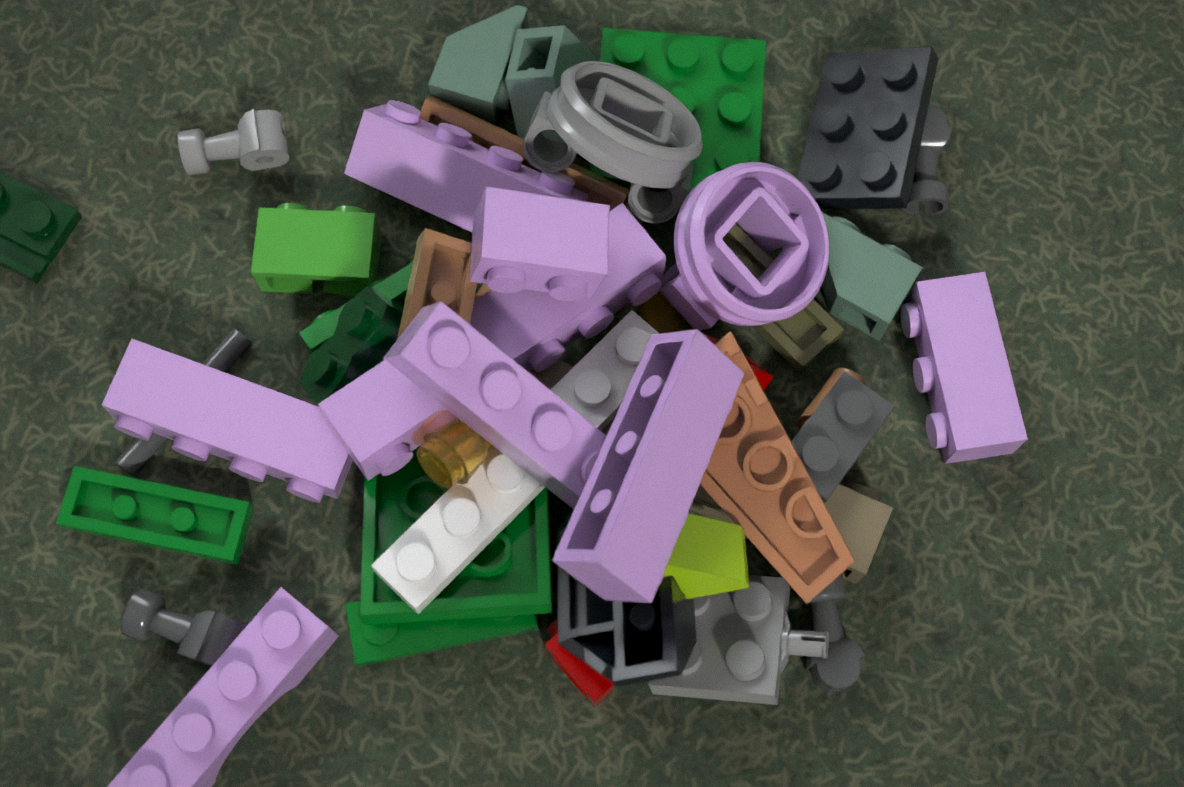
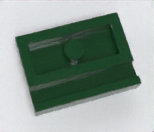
[0,172,82,284]

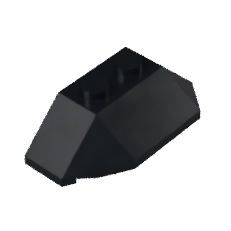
[557,508,697,687]

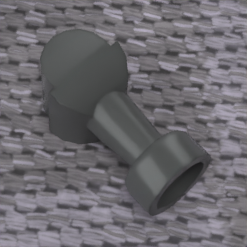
[903,104,952,215]
[796,574,865,693]
[121,588,247,667]

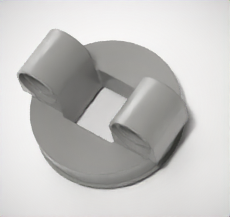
[523,61,703,224]

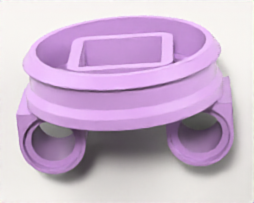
[659,162,830,331]

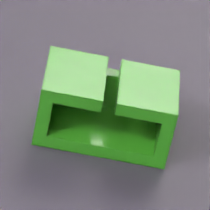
[251,203,381,296]

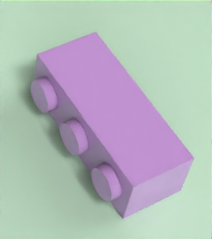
[900,272,1028,464]

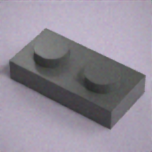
[792,371,895,503]

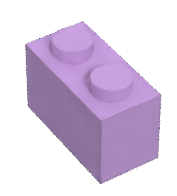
[469,186,610,302]

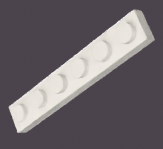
[371,310,659,614]

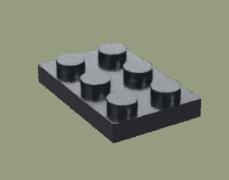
[797,46,939,209]

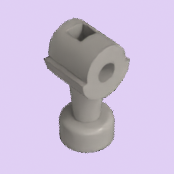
[178,109,289,176]

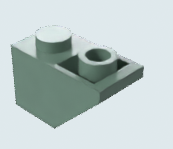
[428,5,529,125]
[505,25,597,160]
[821,212,923,341]

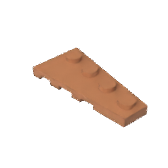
[700,331,855,604]

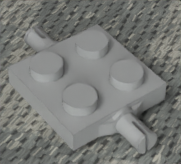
[648,575,829,705]

